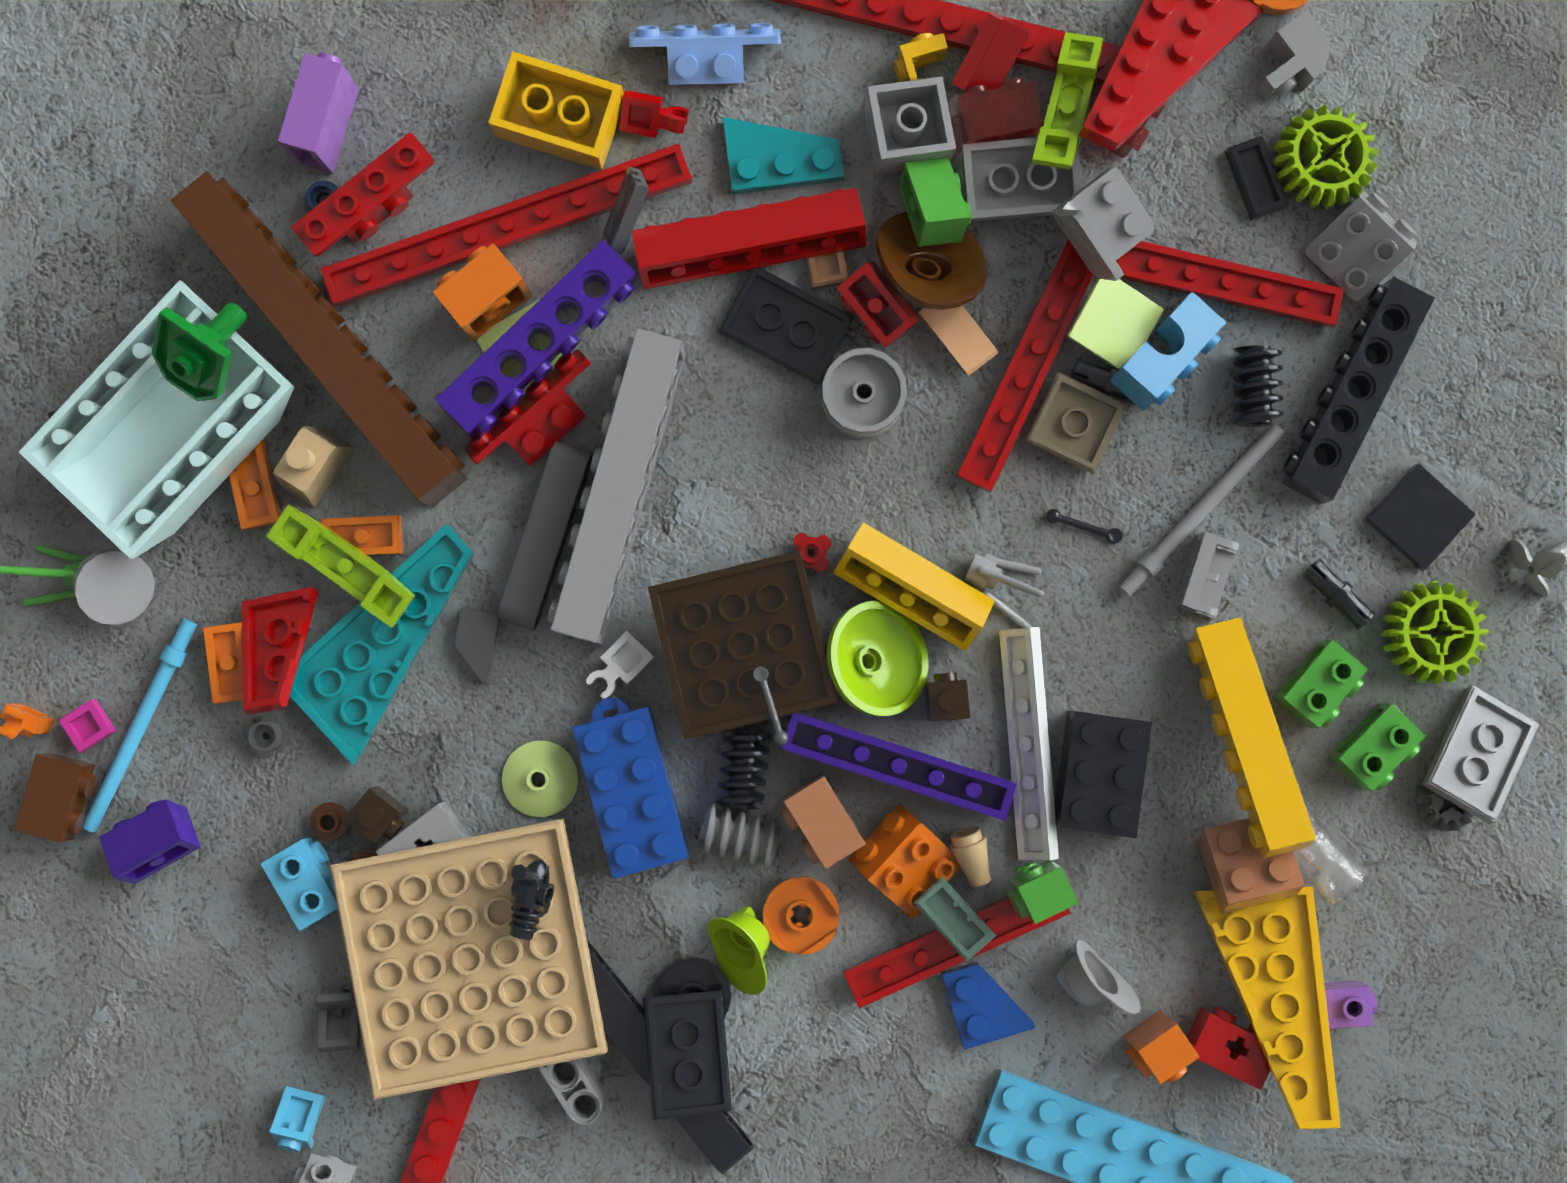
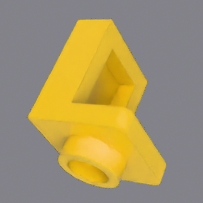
[893,33,948,82]

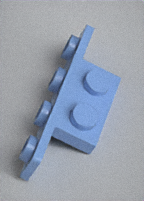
[629,23,781,85]

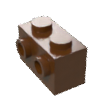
[14,753,96,842]

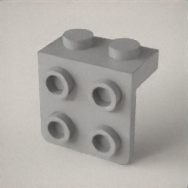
[1306,190,1417,301]

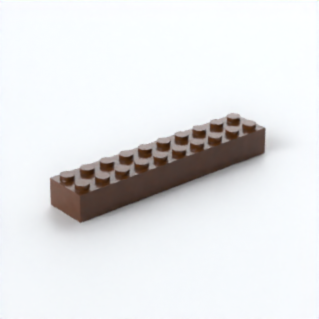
[170,171,467,508]

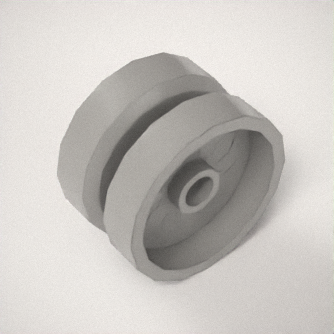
[821,348,907,439]

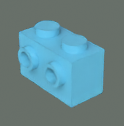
[261,837,338,931]

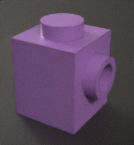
[1324,980,1377,1029]

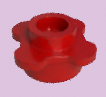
[793,533,831,573]

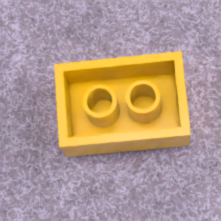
[488,51,624,170]

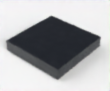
[1365,463,1476,571]

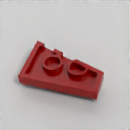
[242,587,319,715]

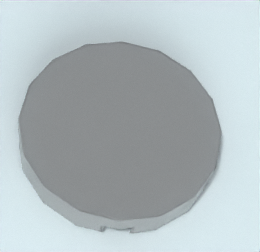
[72,548,155,625]

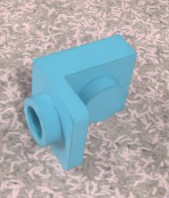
[269,1086,325,1153]

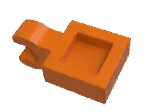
[0,703,56,739]

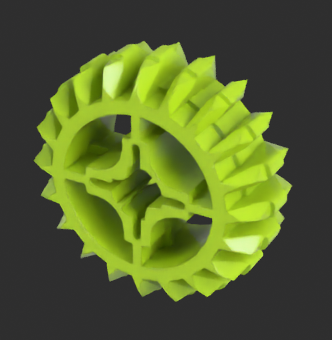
[1273,104,1379,209]
[1380,581,1490,685]

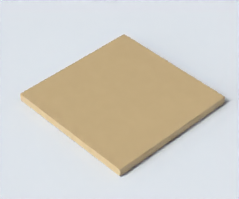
[330,818,608,1100]

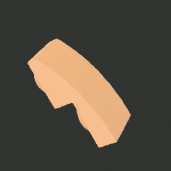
[919,305,999,376]

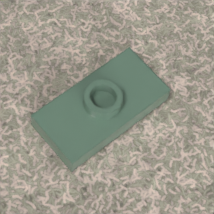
[914,877,996,963]

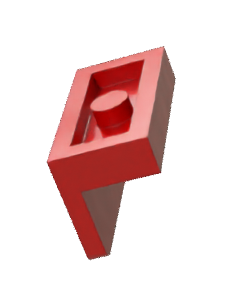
[951,10,1029,101]

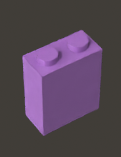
[278,52,359,174]

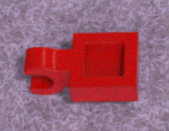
[619,90,689,138]

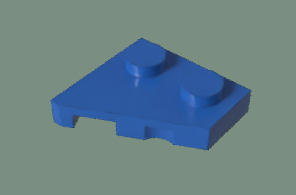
[941,962,1035,1050]

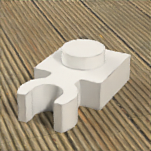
[586,630,655,699]

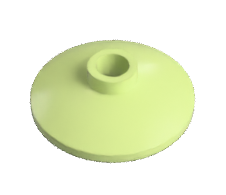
[502,741,579,817]

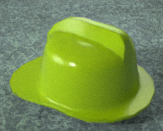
[707,906,770,995]

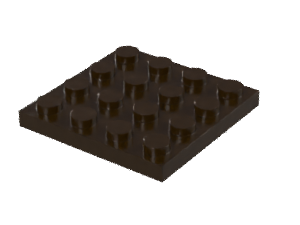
[648,551,837,740]

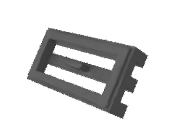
[603,166,649,254]

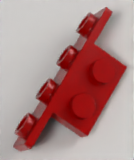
[292,133,435,257]
[465,349,591,466]

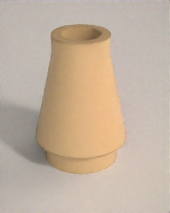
[949,826,992,887]

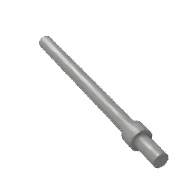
[1118,424,1284,597]

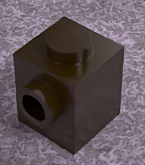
[925,672,970,721]
[345,786,408,843]

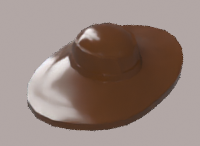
[876,212,988,310]

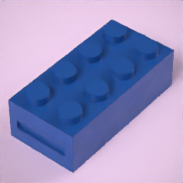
[572,698,690,879]

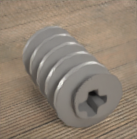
[697,802,782,871]

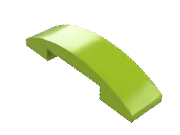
[1032,32,1103,170]
[266,505,415,628]

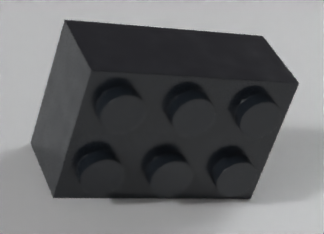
[1055,711,1152,838]

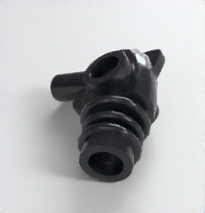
[509,859,554,940]

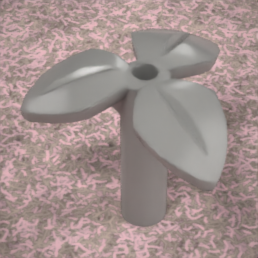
[1511,538,1567,597]

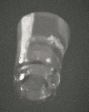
[1293,816,1369,905]

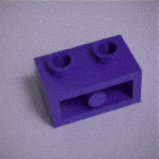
[99,799,201,884]

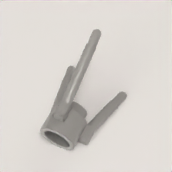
[964,553,1044,628]

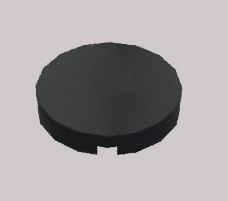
[654,956,731,1018]

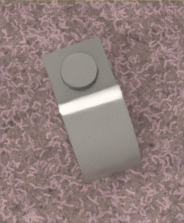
[1256,10,1329,102]

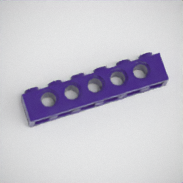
[435,240,636,438]

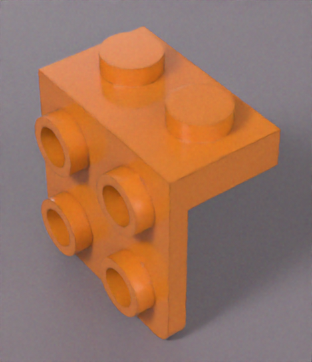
[848,803,961,918]

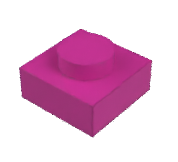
[58,699,117,753]

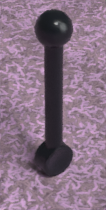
[1046,509,1123,543]

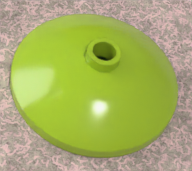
[827,601,928,717]

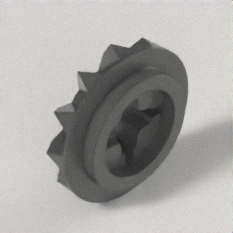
[1416,780,1473,831]

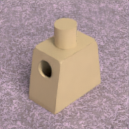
[273,426,354,508]

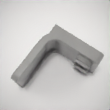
[1051,168,1155,281]

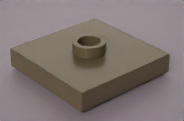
[1024,372,1127,474]

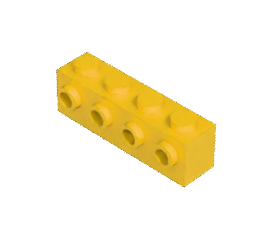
[833,522,995,652]

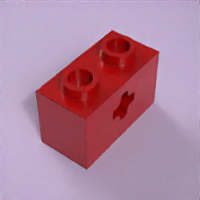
[1187,1006,1271,1090]

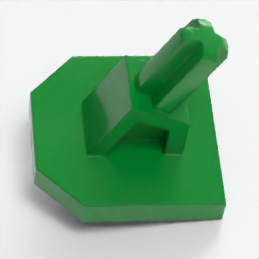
[152,303,247,402]

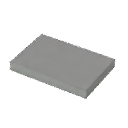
[1422,685,1539,824]

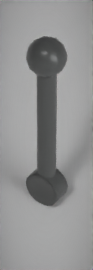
[753,666,788,746]

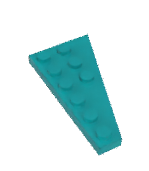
[290,523,474,765]

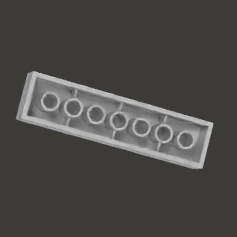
[547,328,686,645]

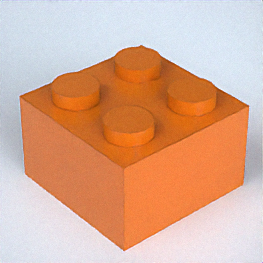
[433,243,533,343]

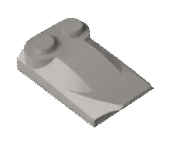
[950,137,1082,221]

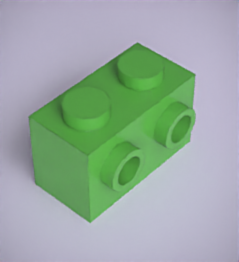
[898,158,972,247]
[1273,639,1368,728]
[1328,703,1426,792]
[1006,860,1078,924]

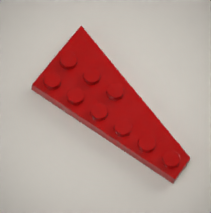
[1079,0,1264,152]

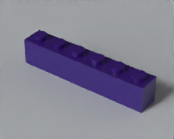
[781,713,1017,821]

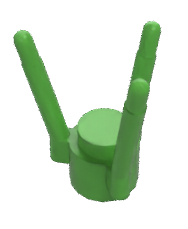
[0,545,88,606]

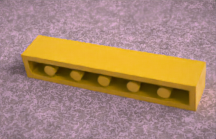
[1188,617,1316,859]

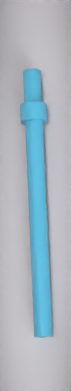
[83,618,198,832]

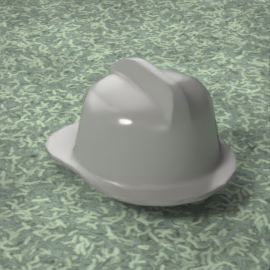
[1056,940,1141,1015]

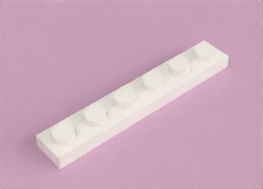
[999,627,1059,860]

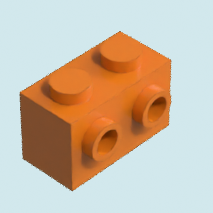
[1123,1010,1200,1084]

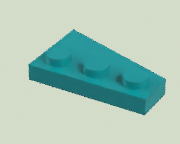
[723,117,844,194]

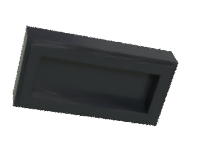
[1224,135,1289,221]

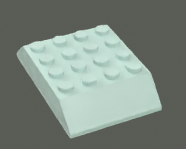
[19,280,294,559]

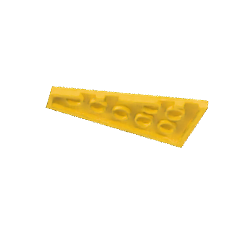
[1194,887,1341,1129]

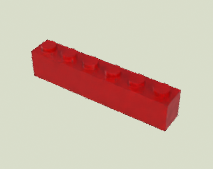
[632,188,866,290]

